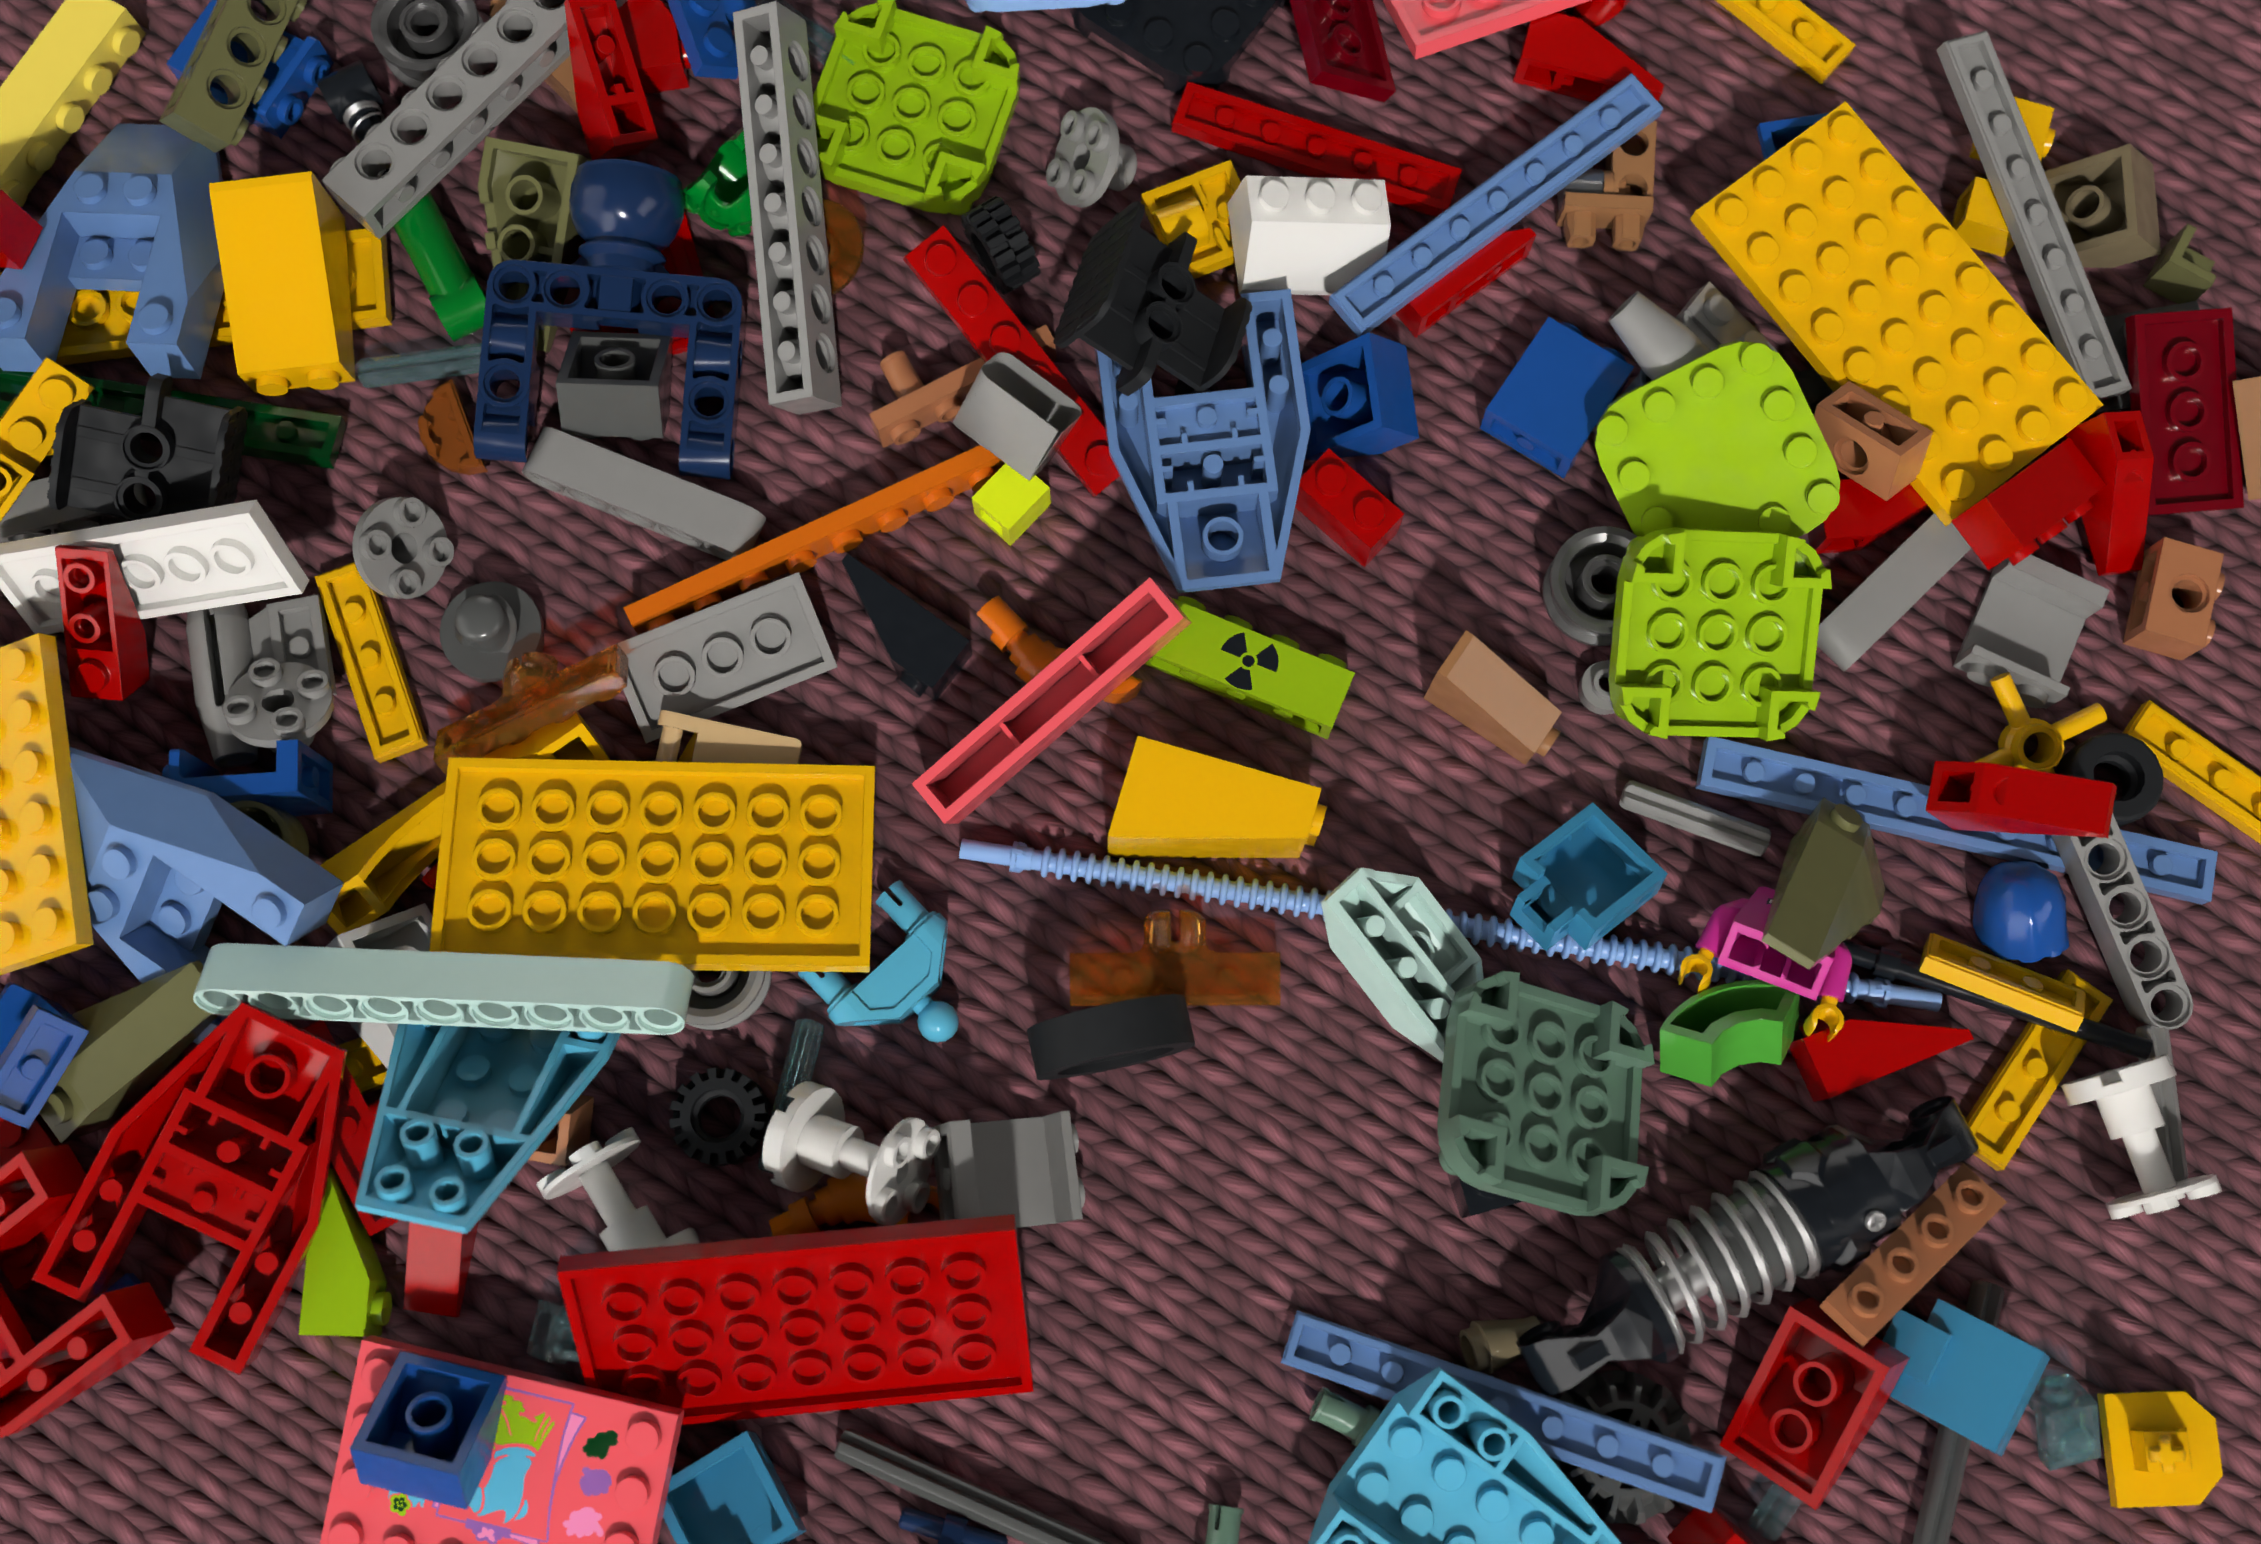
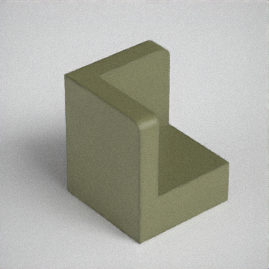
[2143,223,2216,304]

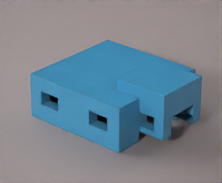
[1509,802,1668,951]
[1882,1298,2050,1457]
[663,1430,807,1544]

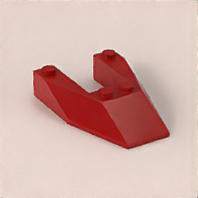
[32,1001,347,1375]
[0,1144,176,1438]

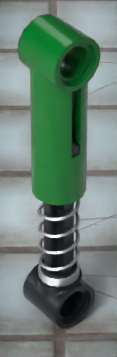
[316,60,486,342]

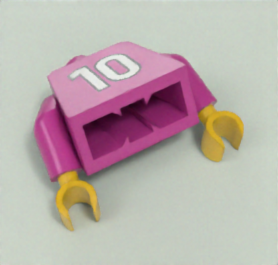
[1678,887,1853,1042]

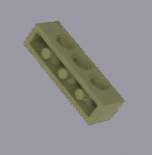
[159,0,307,153]

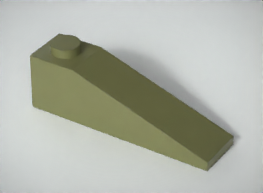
[478,136,592,353]
[1761,797,1885,970]
[39,960,218,1144]

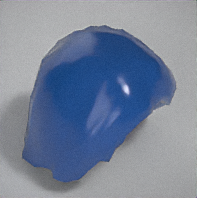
[1973,861,2070,963]

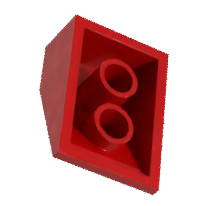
[1719,1297,1910,1510]

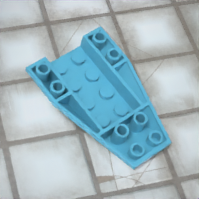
[355,1024,621,1234]
[1308,1367,1621,1544]

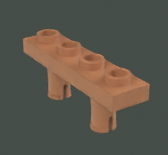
[869,324,1056,448]
[1819,1163,2007,1348]

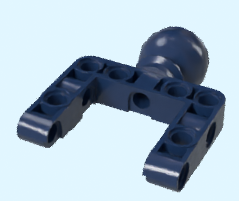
[473,159,746,480]

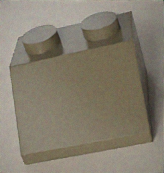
[2044,144,2161,268]

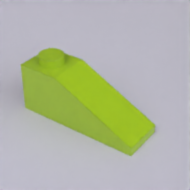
[298,1168,392,1337]

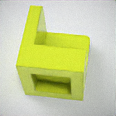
[972,463,1051,546]

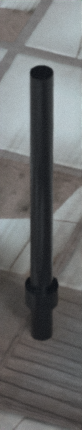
[1843,940,2153,1060]

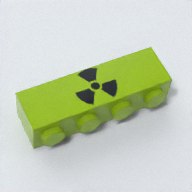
[1144,596,1355,740]

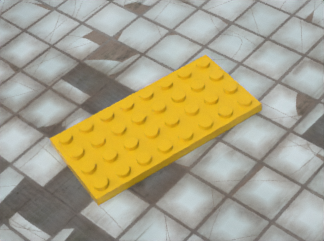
[1690,101,2103,527]
[429,757,875,972]

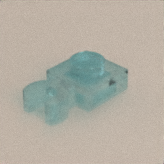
[526,1299,580,1365]

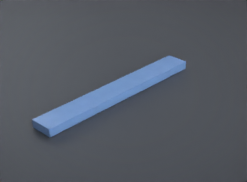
[1328,73,1664,337]
[1281,1310,1727,1513]

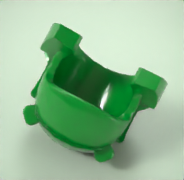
[682,128,752,237]

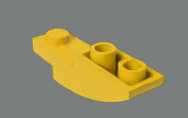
[0,356,94,521]

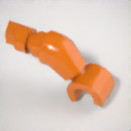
[976,596,1143,704]
[768,1172,939,1236]

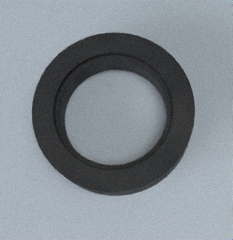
[1027,994,1195,1080]

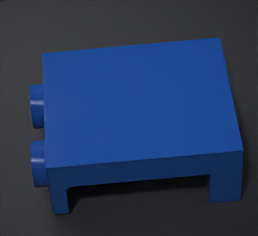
[166,0,333,139]
[1480,317,1634,479]
[162,739,333,816]
[0,982,89,1129]

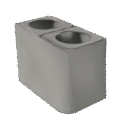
[953,352,1082,481]

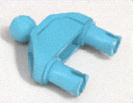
[798,880,959,1043]

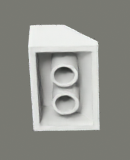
[1227,175,1391,295]

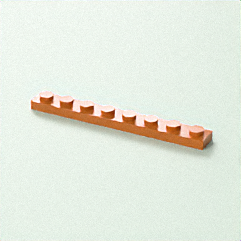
[623,445,1004,635]

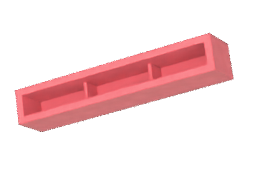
[912,577,1192,824]

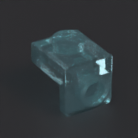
[2028,1374,2101,1471]

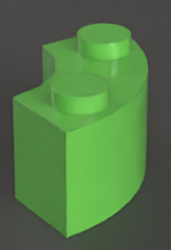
[1660,980,1800,1087]

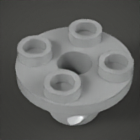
[1046,107,1137,208]
[352,497,454,599]
[222,658,334,753]

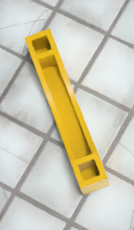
[320,699,610,935]

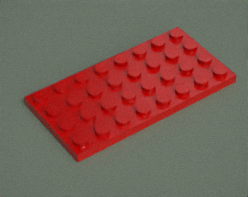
[557,1214,1034,1425]

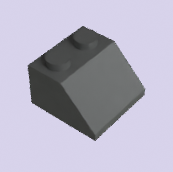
[556,331,672,441]

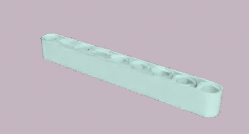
[193,943,694,1035]

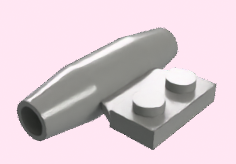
[1608,281,1778,380]
[186,594,337,767]

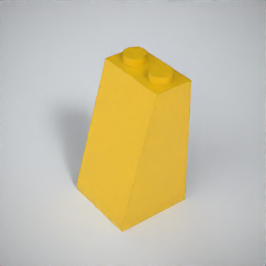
[209,171,356,396]
[1108,736,1327,858]

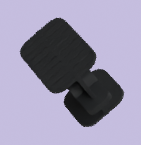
[1053,201,1253,396]
[47,373,248,521]

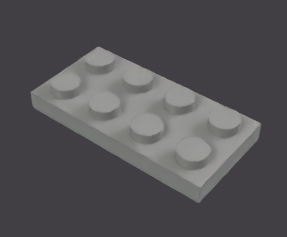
[605,572,838,743]

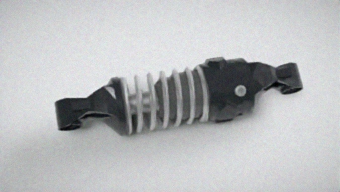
[1516,1095,1979,1395]

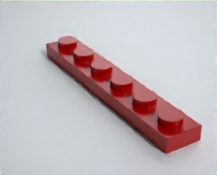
[1172,81,1462,217]
[903,225,1120,497]

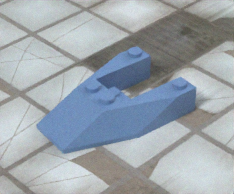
[0,123,224,379]
[1094,289,1311,593]
[69,747,344,1044]

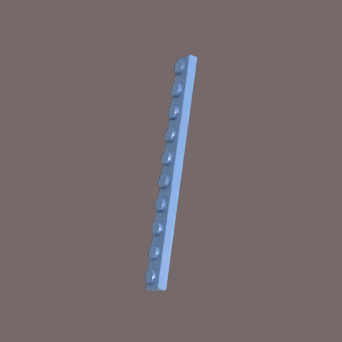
[1695,737,2218,905]

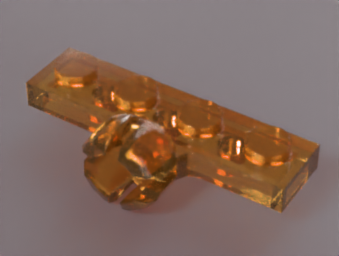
[433,643,628,774]
[1070,910,1281,1006]

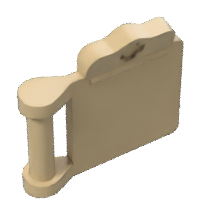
[655,710,802,764]

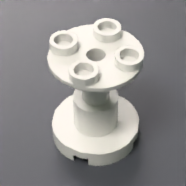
[2061,1054,2222,1220]
[762,1081,941,1226]
[536,1127,700,1251]

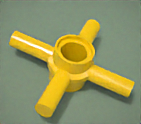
[1974,672,2107,774]

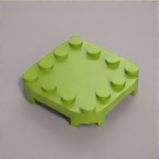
[813,0,1021,215]
[1594,340,1841,538]
[1608,528,1832,742]

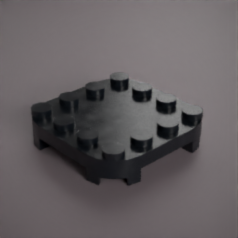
[1069,0,1287,95]

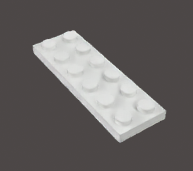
[0,499,309,634]

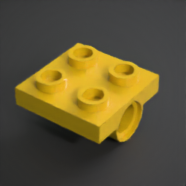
[1141,160,1241,279]

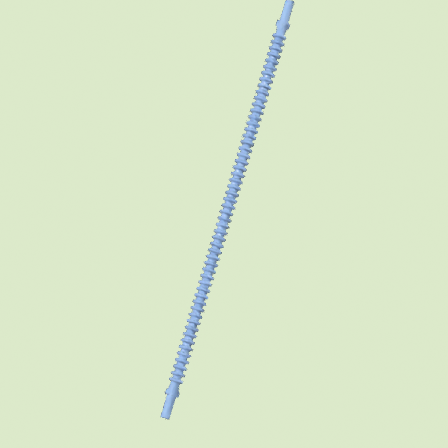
[959,838,1942,1012]

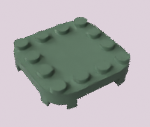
[1437,971,1655,1216]

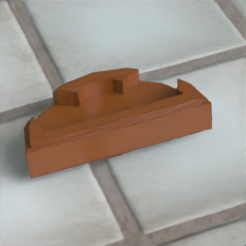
[418,379,488,475]

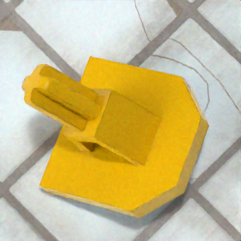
[2097,1390,2223,1508]

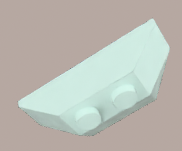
[1321,867,1484,1063]

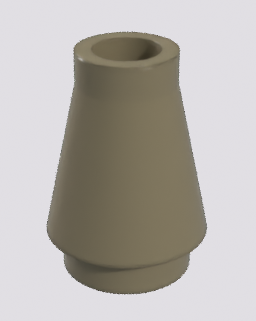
[1459,1315,1540,1375]

